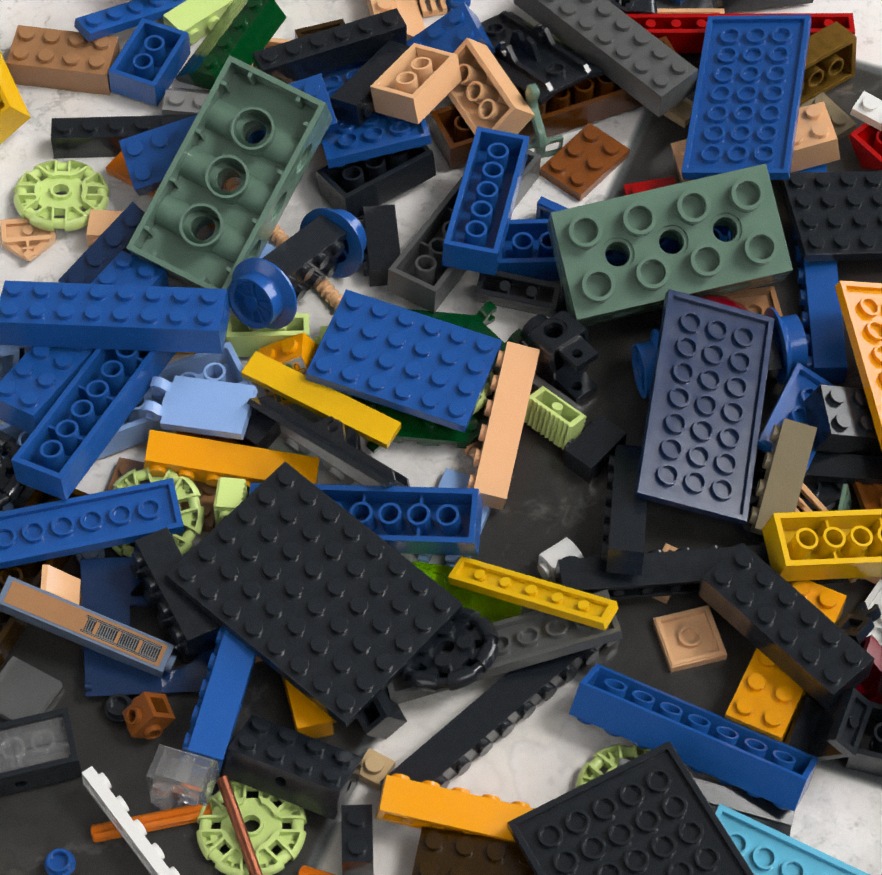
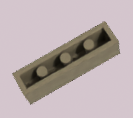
[748,418,817,536]

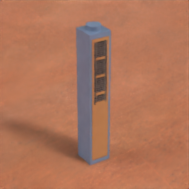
[0,576,177,678]

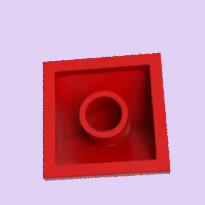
[849,123,882,170]

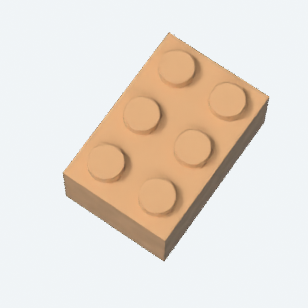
[370,43,462,124]

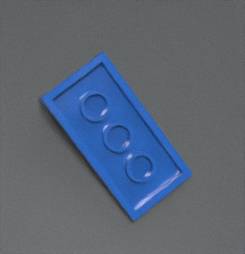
[757,363,835,472]

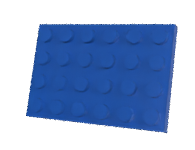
[321,58,432,168]
[306,289,503,433]

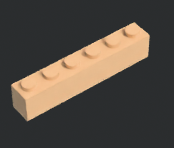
[467,341,540,510]

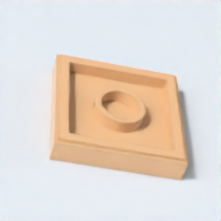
[652,605,727,673]

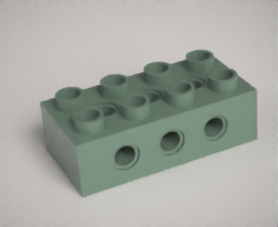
[126,55,333,306]
[547,164,793,327]

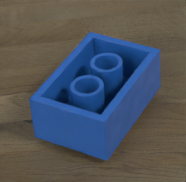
[406,2,496,54]
[108,18,191,107]

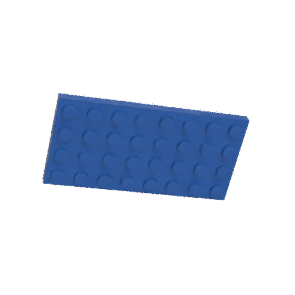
[681,14,812,180]

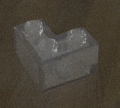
[146,744,219,810]

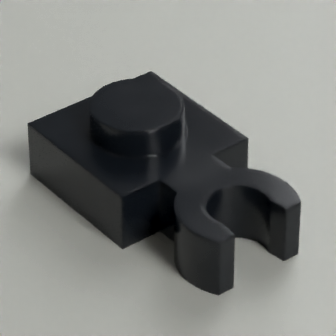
[837,602,881,645]

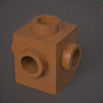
[122,691,176,740]

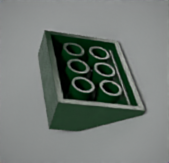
[176,0,287,90]

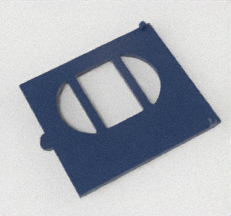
[80,555,215,697]

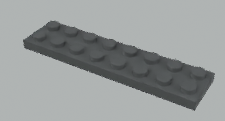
[387,590,623,704]

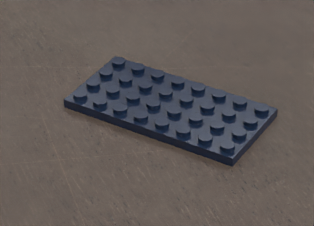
[634,289,775,525]

